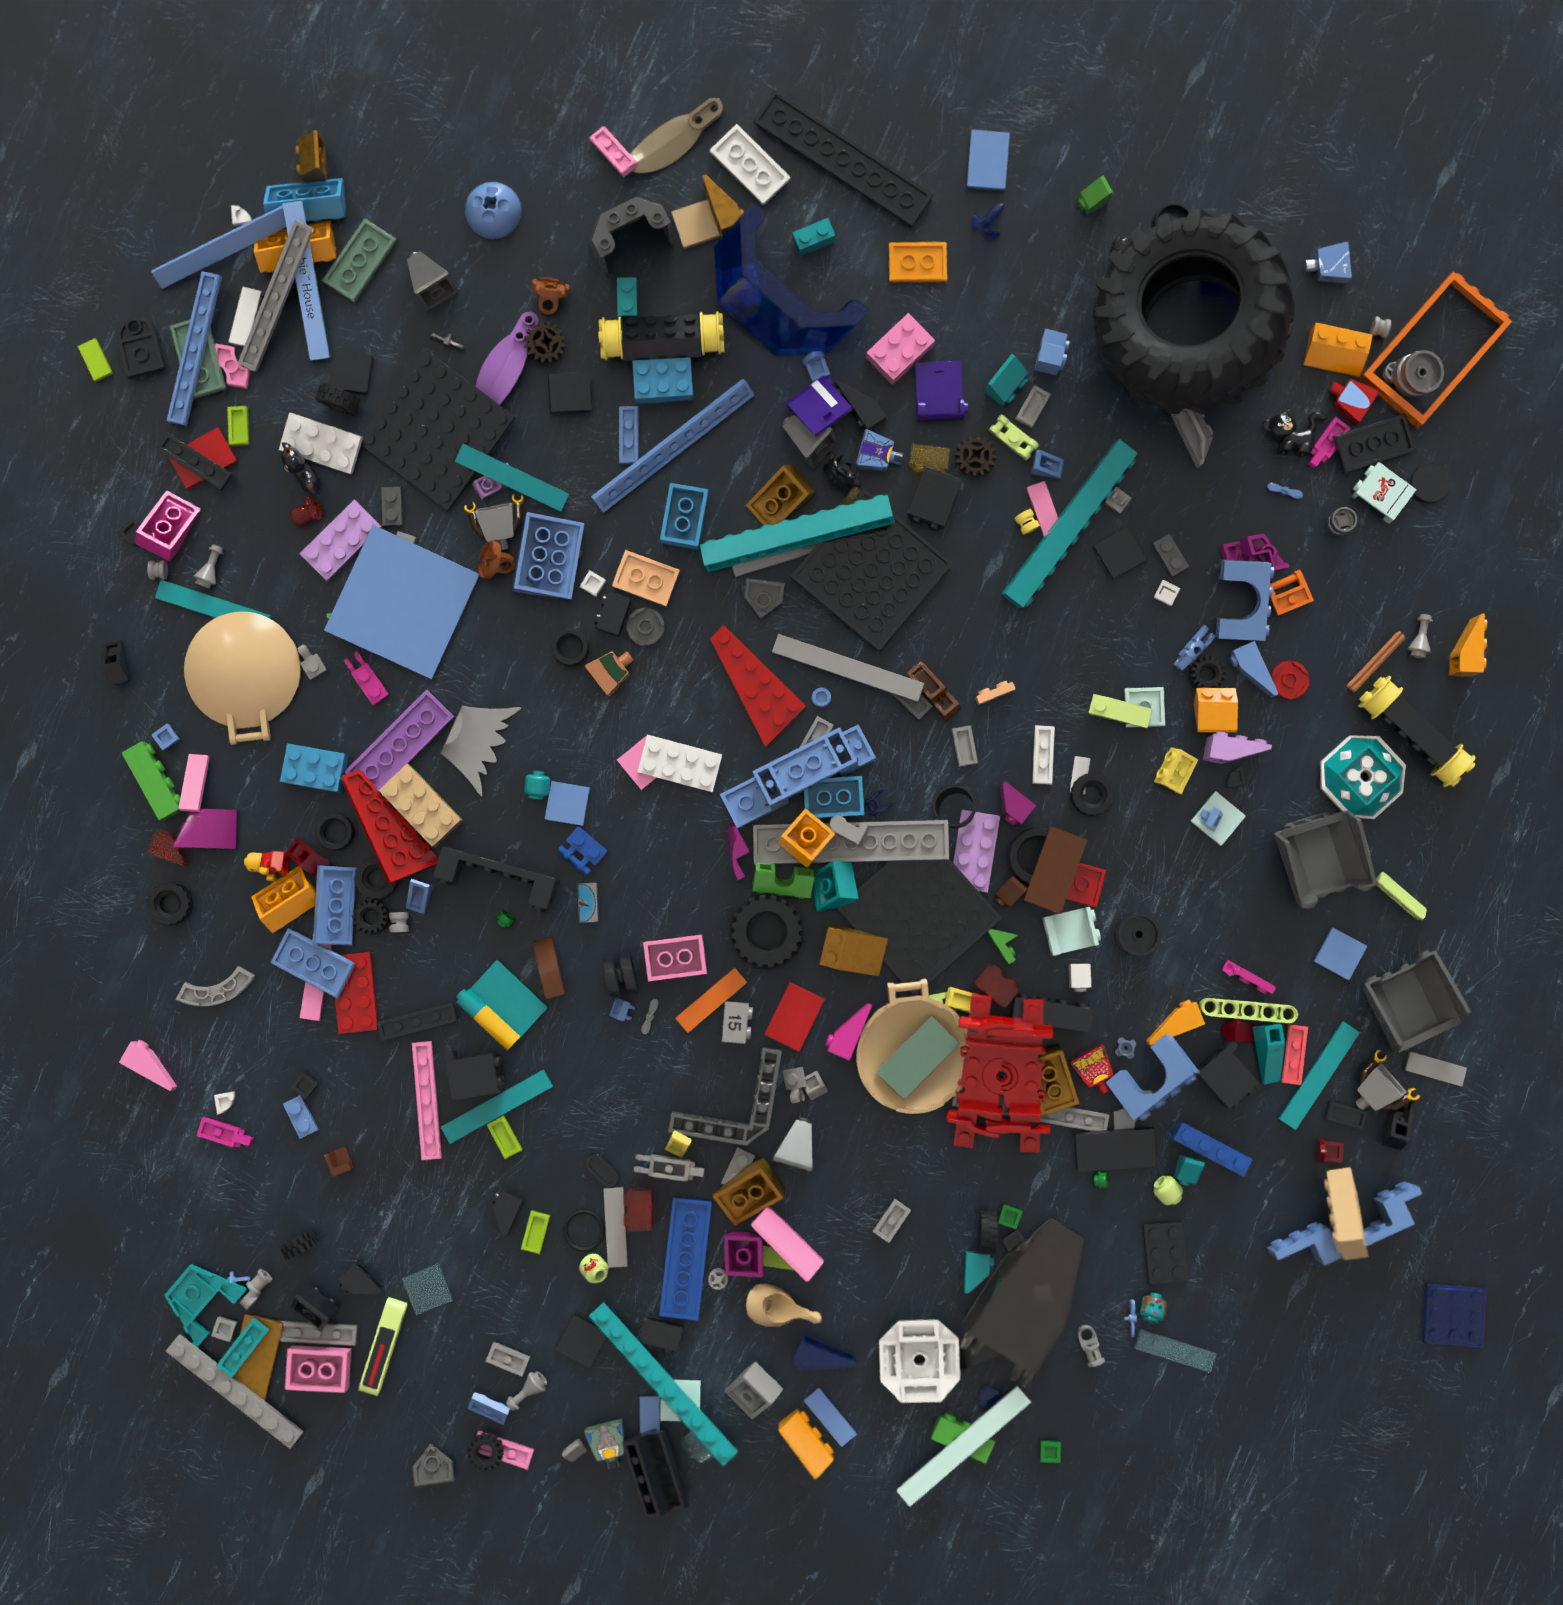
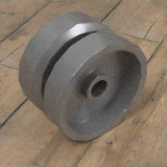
[1392,350,1444,397]

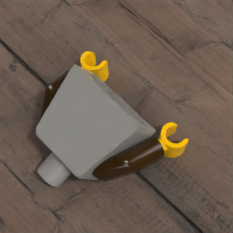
[464,494,524,550]
[1356,1050,1420,1111]

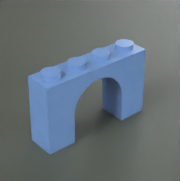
[1216,560,1274,641]
[1106,1034,1200,1121]

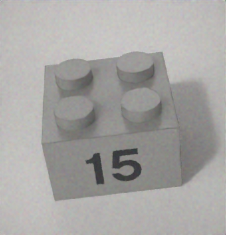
[722,1001,753,1044]

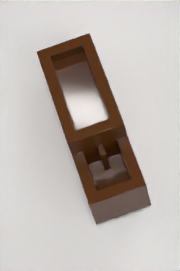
[907,661,961,721]
[533,937,566,999]

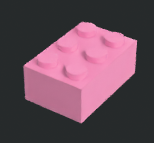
[866,313,935,385]
[643,935,707,981]
[285,1345,352,1393]

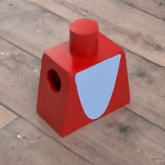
[1328,379,1379,426]

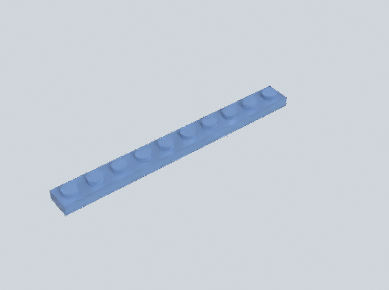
[591,379,754,513]

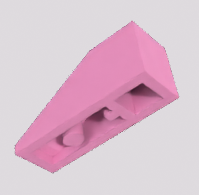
[119,1040,177,1091]

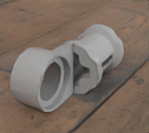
[240,1269,273,1310]
[1077,1325,1105,1367]

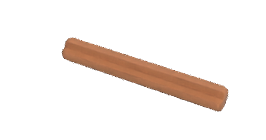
[1347,632,1406,692]

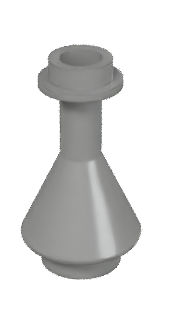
[194,544,224,589]
[1407,614,1433,659]
[506,1371,547,1411]

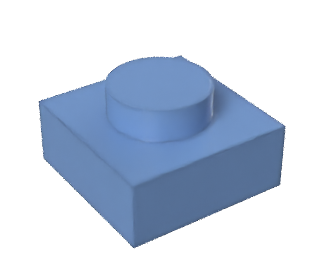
[152,724,180,751]

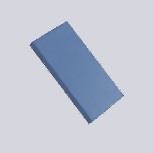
[313,866,356,945]
[271,928,356,998]

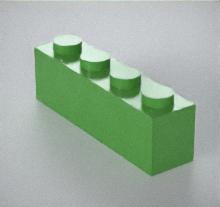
[122,741,181,821]

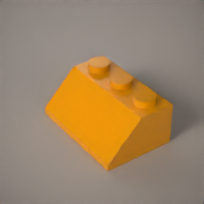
[1303,323,1373,378]
[251,866,316,933]
[779,1408,834,1479]

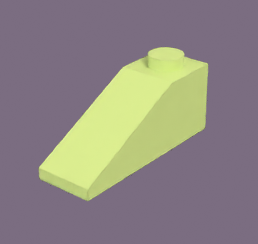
[1089,694,1152,728]

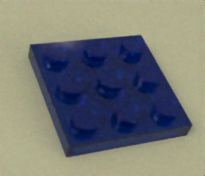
[1423,1283,1487,1348]

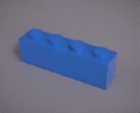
[1170,1121,1253,1177]

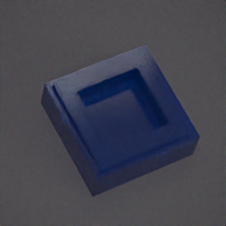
[977,1385,1003,1409]

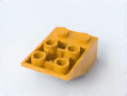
[1449,614,1487,677]

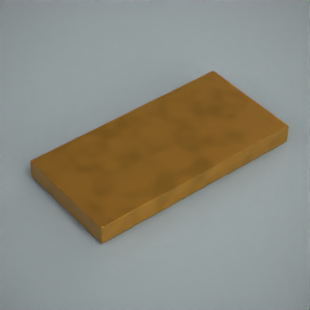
[234,1313,284,1401]

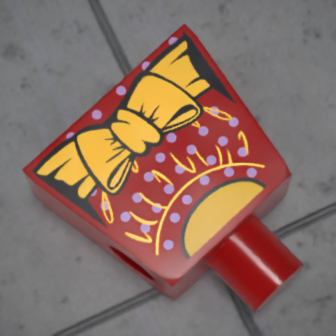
[1068,1044,1114,1094]

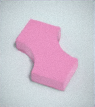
[215,344,251,389]

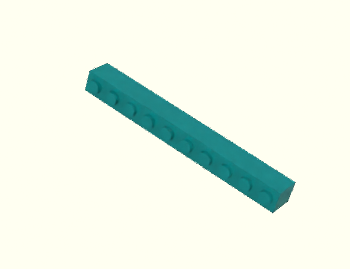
[1001,439,1138,608]
[700,495,895,572]
[588,1302,738,1466]

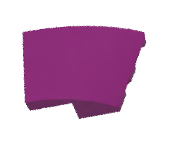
[1220,534,1289,583]
[172,809,237,849]
[727,820,750,881]

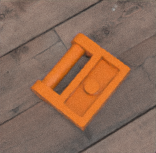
[1269,570,1314,616]

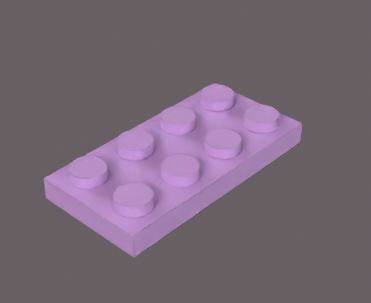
[300,500,383,581]
[953,810,1000,893]

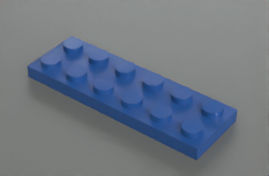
[659,1197,712,1321]

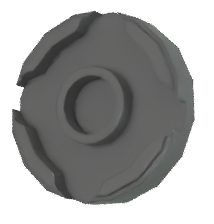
[626,607,665,646]

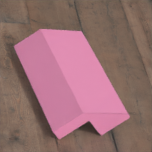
[751,1206,824,1282]

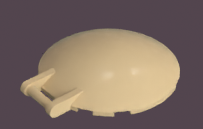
[184,612,301,745]
[856,979,968,1114]

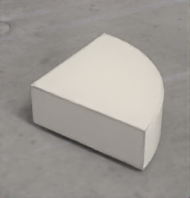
[231,206,252,227]
[214,1091,235,1115]

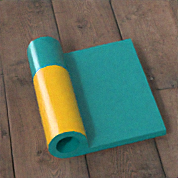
[456,959,548,1051]

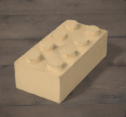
[379,764,463,848]
[1324,1167,1368,1260]

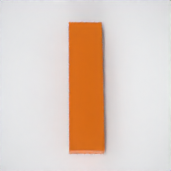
[676,968,747,1033]

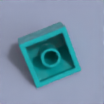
[985,354,1028,407]
[812,861,858,912]

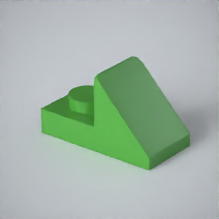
[987,929,1018,964]

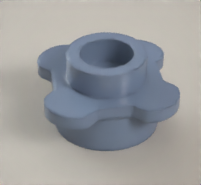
[1115,1037,1136,1059]

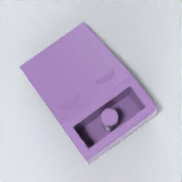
[1203,732,1272,764]

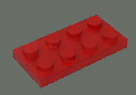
[335,952,378,1034]

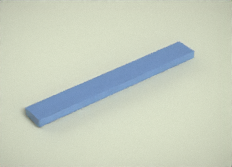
[152,205,286,289]
[167,271,222,426]

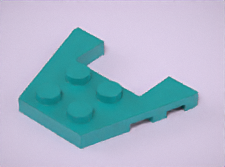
[164,1264,247,1347]

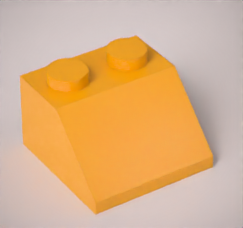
[1193,688,1238,733]
[777,808,835,868]

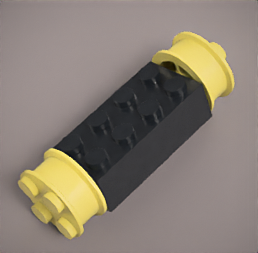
[599,311,725,361]
[1358,676,1476,788]

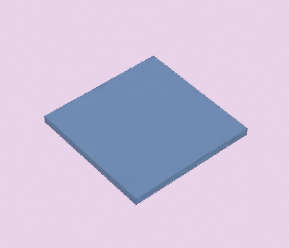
[324,525,479,679]

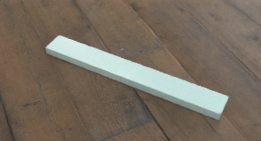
[897,1386,1031,1506]

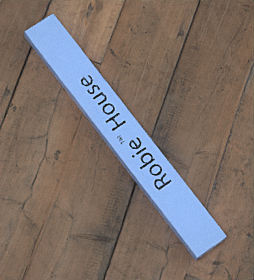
[282,201,330,360]

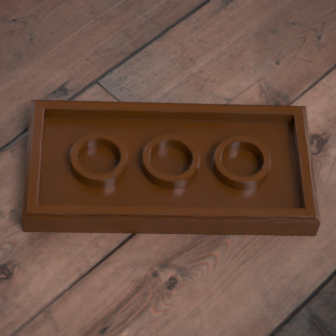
[1023,826,1087,914]

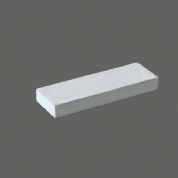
[229,287,262,347]
[1032,726,1055,785]

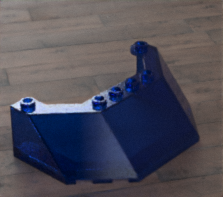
[714,202,869,355]

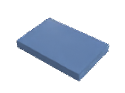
[967,130,1010,191]

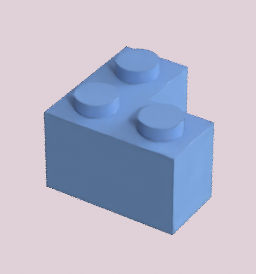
[1034,329,1069,376]

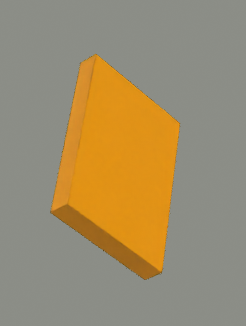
[889,242,947,282]

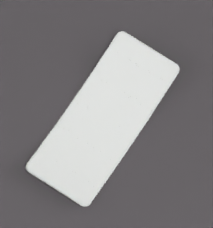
[1070,756,1090,794]

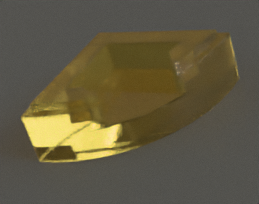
[841,487,861,506]

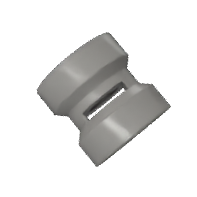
[389,912,409,932]

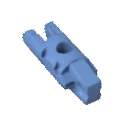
[1174,625,1216,670]

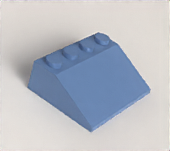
[512,512,584,600]

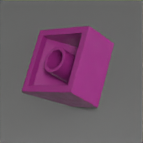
[999,781,1036,826]
[724,1231,764,1277]

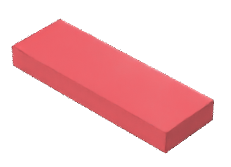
[1281,1024,1308,1085]

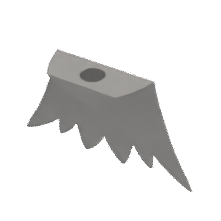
[440,706,521,797]

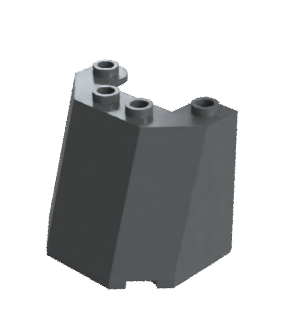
[589,197,674,277]
[1274,810,1377,909]
[1362,950,1471,1055]

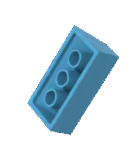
[263,178,346,222]

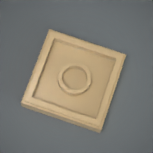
[671,199,720,249]

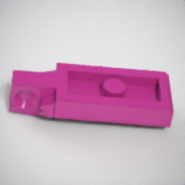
[1307,417,1351,468]
[1222,960,1276,994]
[196,1117,254,1148]

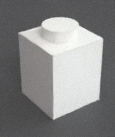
[1068,964,1091,992]

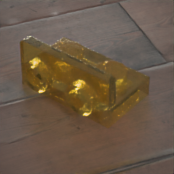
[909,444,950,473]

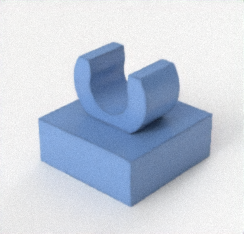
[1199,807,1223,832]
[609,998,635,1021]

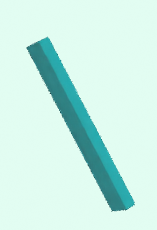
[455,444,569,511]
[155,580,272,619]
[1278,1021,1360,1130]
[441,1069,553,1144]

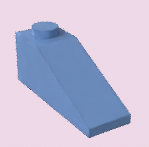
[1229,641,1278,698]

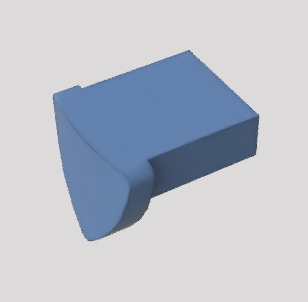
[802,351,830,383]

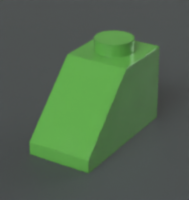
[1078,175,1113,215]

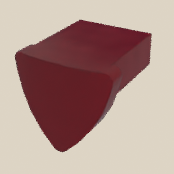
[1220,1019,1255,1043]
[1316,1139,1344,1163]

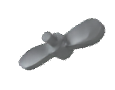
[430,333,465,350]
[641,999,659,1034]

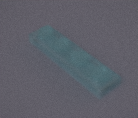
[1134,1329,1216,1373]

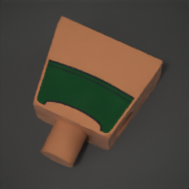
[585,651,634,697]

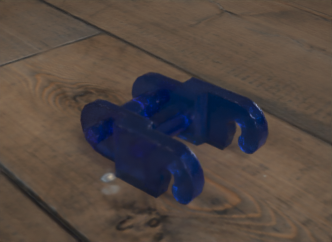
[864,789,893,816]

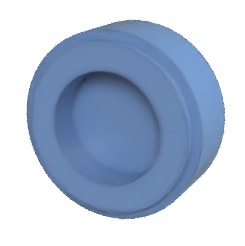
[812,688,831,708]

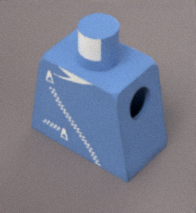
[1304,242,1352,283]

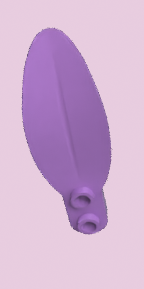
[476,312,539,405]

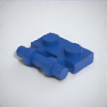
[557,826,608,876]

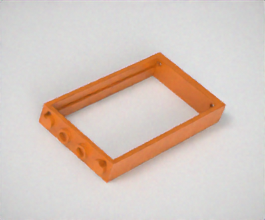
[1359,272,1512,429]

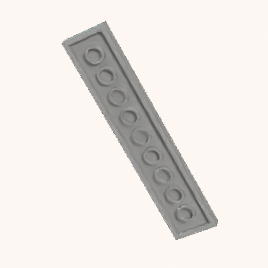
[753,820,949,865]

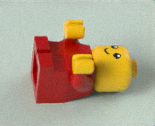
[244,851,290,882]

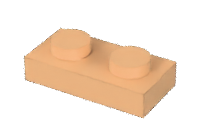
[975,681,1015,705]

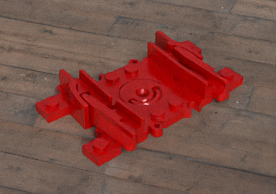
[947,994,1053,1153]

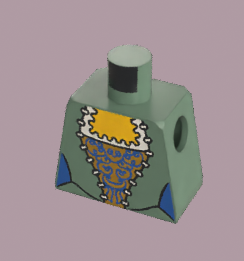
[585,1418,625,1470]

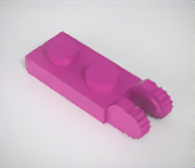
[344,651,389,706]

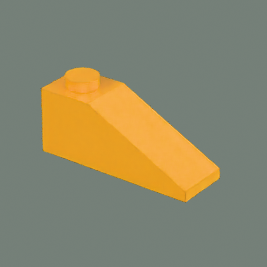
[1146,1000,1205,1045]

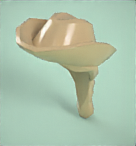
[746,1283,822,1327]

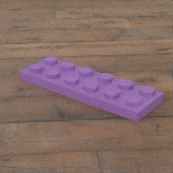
[344,689,455,793]

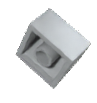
[724,1361,783,1419]

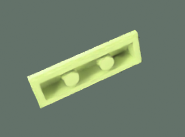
[1376,872,1427,920]

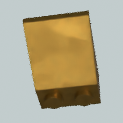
[702,174,746,241]
[746,464,817,526]
[819,923,889,976]
[1037,1043,1079,1116]
[712,1157,785,1226]

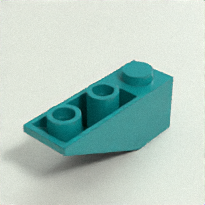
[1252,1023,1285,1085]

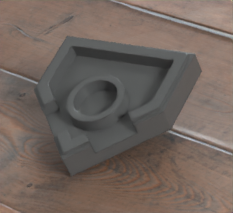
[744,578,785,619]
[413,1443,455,1487]

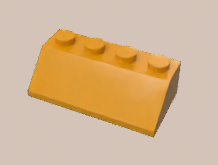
[254,220,336,273]

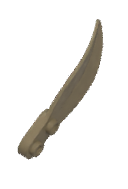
[630,98,724,174]

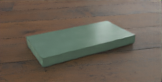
[322,218,397,303]
[170,320,226,400]
[876,1016,959,1099]

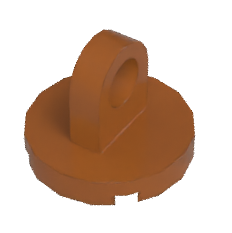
[531,277,570,315]
[478,540,515,579]

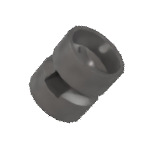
[1326,507,1357,536]

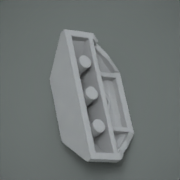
[1171,408,1213,468]

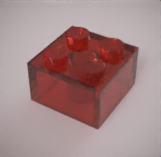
[971,964,1020,1008]
[623,1187,654,1232]

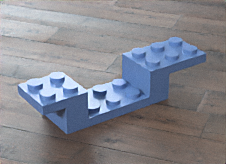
[720,724,876,829]
[1267,1181,1422,1265]

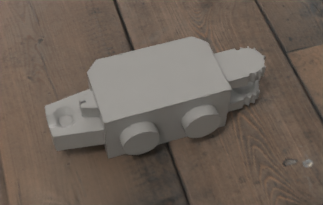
[634,1154,705,1181]

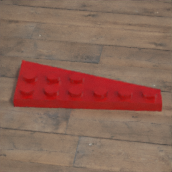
[710,625,806,748]
[340,769,439,884]

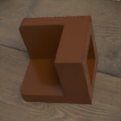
[324,1146,354,1177]

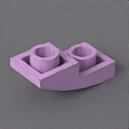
[472,463,509,500]

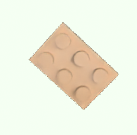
[612,550,680,607]

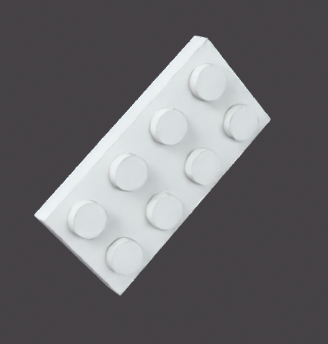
[710,124,790,206]
[279,413,363,474]
[637,735,722,792]

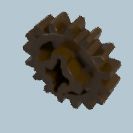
[523,321,566,363]
[955,434,997,477]

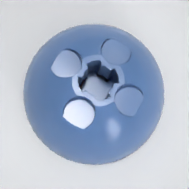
[465,182,522,239]

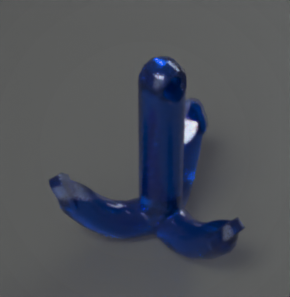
[972,203,1004,237]

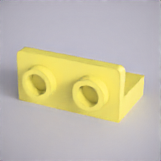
[1154,748,1198,794]

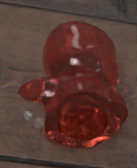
[290,496,323,526]

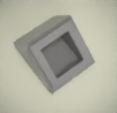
[804,1071,828,1100]
[562,1439,587,1462]

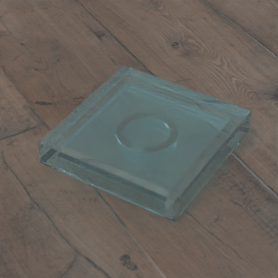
[402,1263,454,1315]

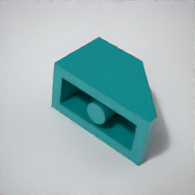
[1174,1155,1205,1186]
[963,1251,994,1293]

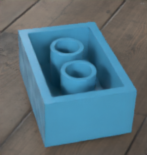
[633,357,694,404]
[660,483,709,550]
[280,743,349,793]
[804,776,864,819]

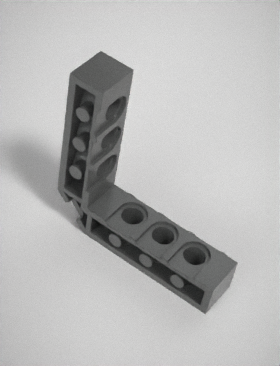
[668,1047,782,1146]

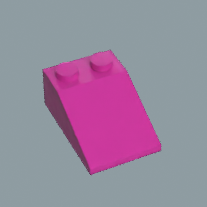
[135,490,201,562]
[825,1003,872,1060]

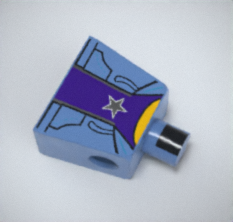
[856,429,903,471]

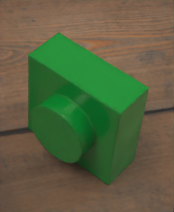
[997,1204,1023,1230]
[1040,1440,1061,1463]

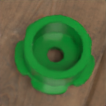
[497,910,515,928]
[1094,1171,1108,1190]

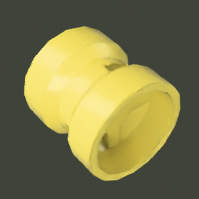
[1014,509,1040,535]

